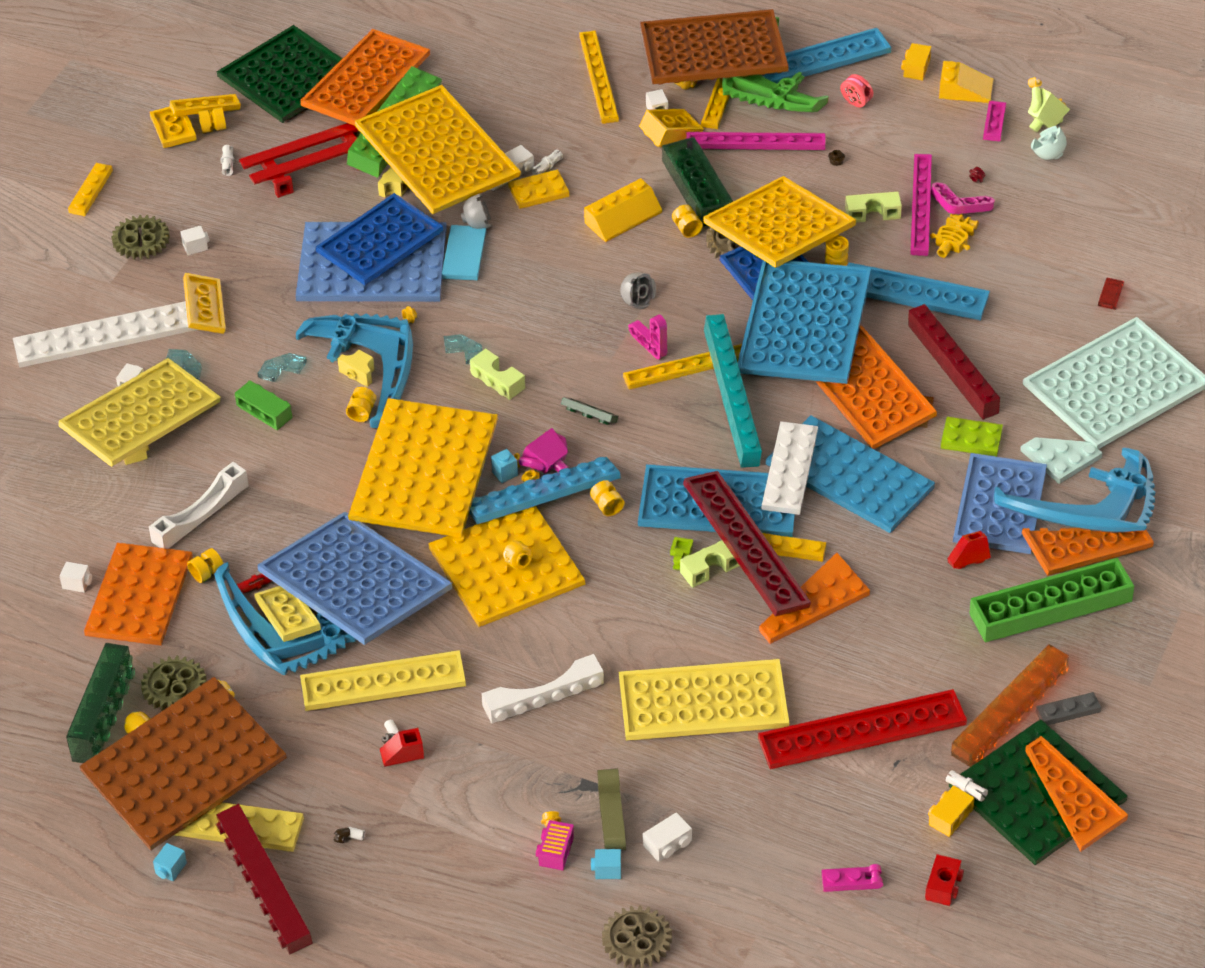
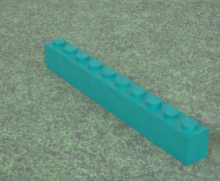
[704,314,762,468]

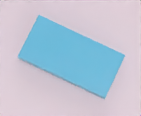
[442,225,487,280]

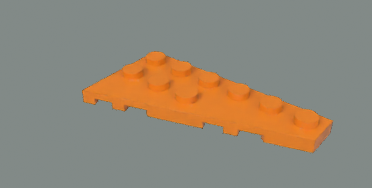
[1022,528,1154,576]
[759,553,870,644]
[1026,736,1128,852]

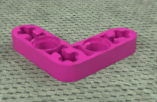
[931,182,995,214]
[628,314,668,359]

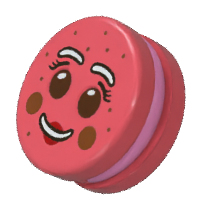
[840,74,873,107]

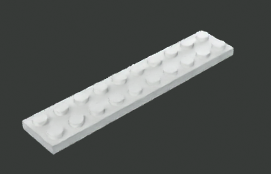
[13,301,198,368]

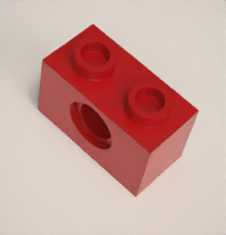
[925,854,964,906]

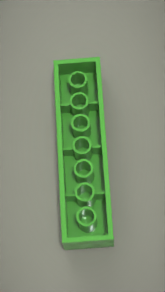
[347,66,442,178]
[969,558,1134,643]

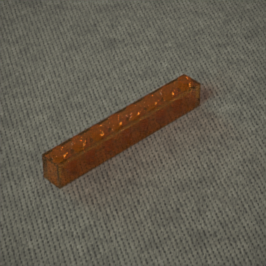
[951,644,1069,767]

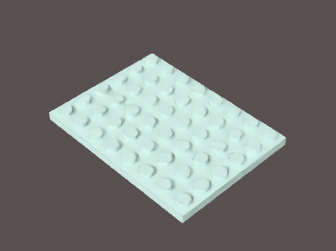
[1023,317,1205,449]

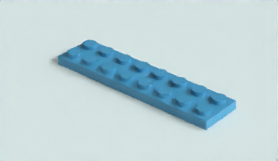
[762,28,891,84]
[847,262,990,321]
[469,457,621,524]

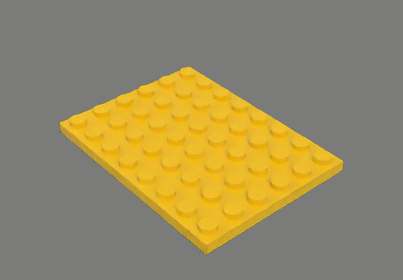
[355,85,521,214]
[348,398,498,537]

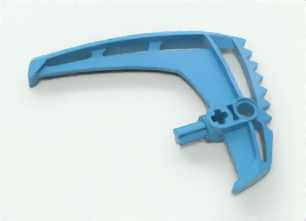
[296,313,413,428]
[994,448,1156,533]
[214,562,357,675]

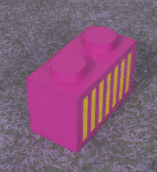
[536,820,574,871]

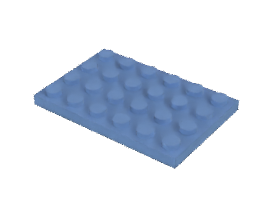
[953,453,1047,554]

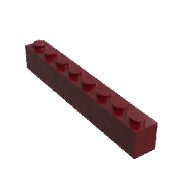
[908,304,1000,420]
[215,804,313,955]

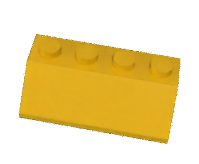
[584,178,662,242]

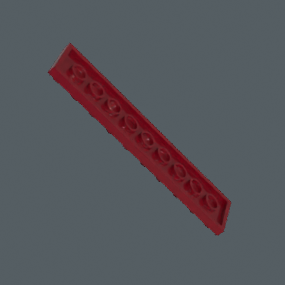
[683,471,811,617]

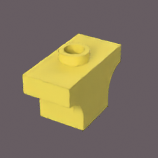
[378,167,409,197]
[338,350,374,387]

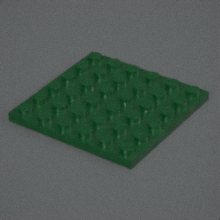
[216,25,343,123]
[949,719,1128,865]

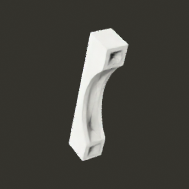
[149,462,249,549]
[482,654,604,723]

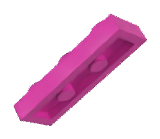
[983,101,1006,141]

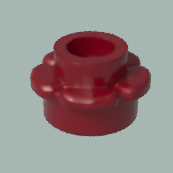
[969,166,986,183]

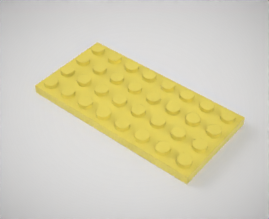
[59,358,221,467]
[619,659,789,741]

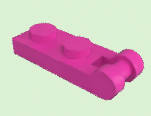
[821,864,883,892]

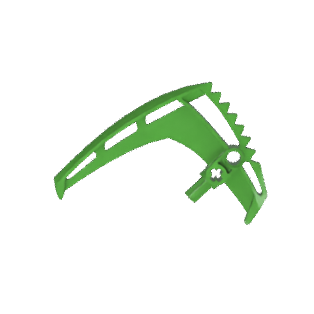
[722,17,829,112]

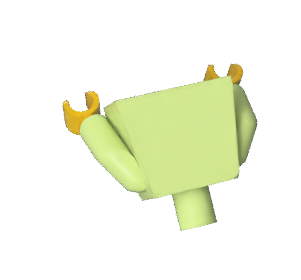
[1028,77,1070,132]

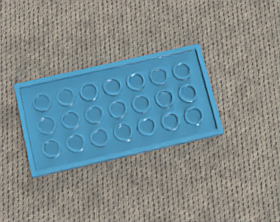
[766,415,935,533]
[638,464,795,537]

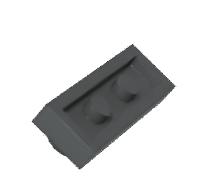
[1036,692,1101,725]

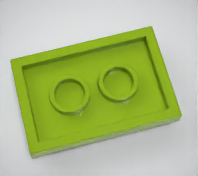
[940,417,1003,457]

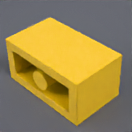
[901,43,932,81]
[928,785,974,837]

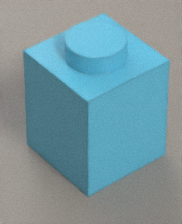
[491,449,518,483]
[153,843,187,881]
[591,849,621,879]

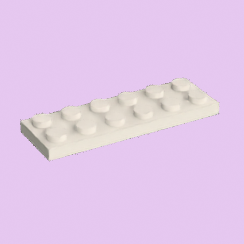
[762,421,818,515]

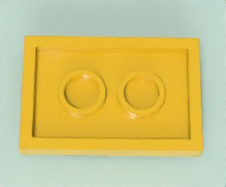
[150,107,197,148]
[508,169,569,209]

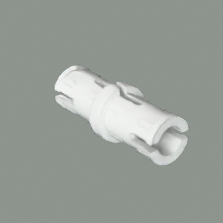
[221,145,235,176]
[532,149,563,175]
[946,770,988,801]

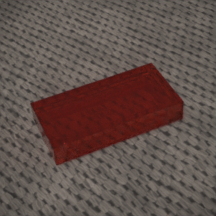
[1098,277,1124,310]

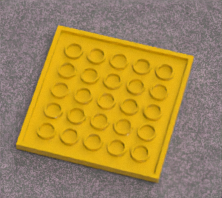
[704,176,856,268]
[428,506,585,627]

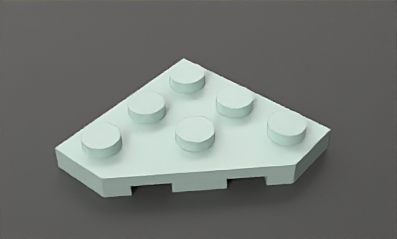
[1021,437,1102,484]

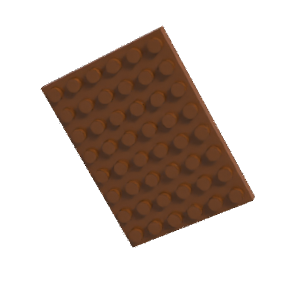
[640,9,788,85]
[79,677,287,851]

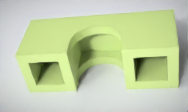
[845,192,902,222]
[470,348,525,400]
[680,540,740,588]

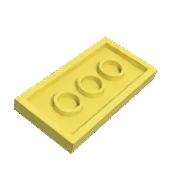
[255,586,321,642]

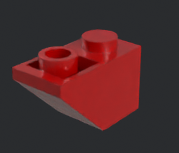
[947,531,991,569]
[380,728,424,767]

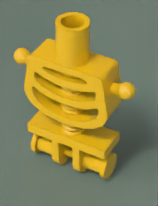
[930,214,979,258]

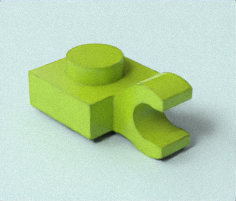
[670,537,693,570]

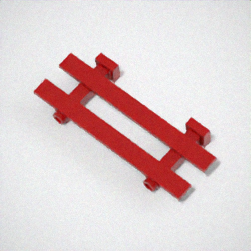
[239,123,359,198]

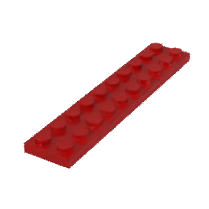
[758,689,967,770]

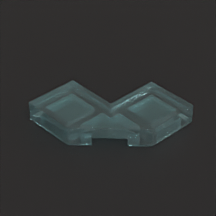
[443,334,483,364]
[166,349,202,380]
[257,353,307,382]

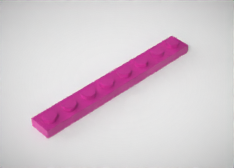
[686,132,825,150]
[910,154,932,256]

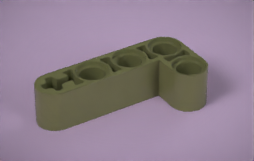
[597,768,626,851]

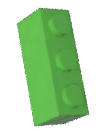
[235,380,293,430]

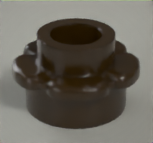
[828,150,845,166]

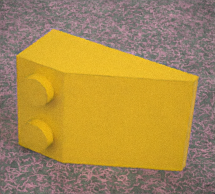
[939,61,993,103]
[639,109,704,147]

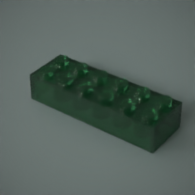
[662,137,733,227]
[66,643,135,763]

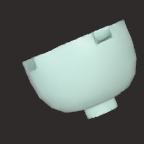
[1031,126,1067,160]

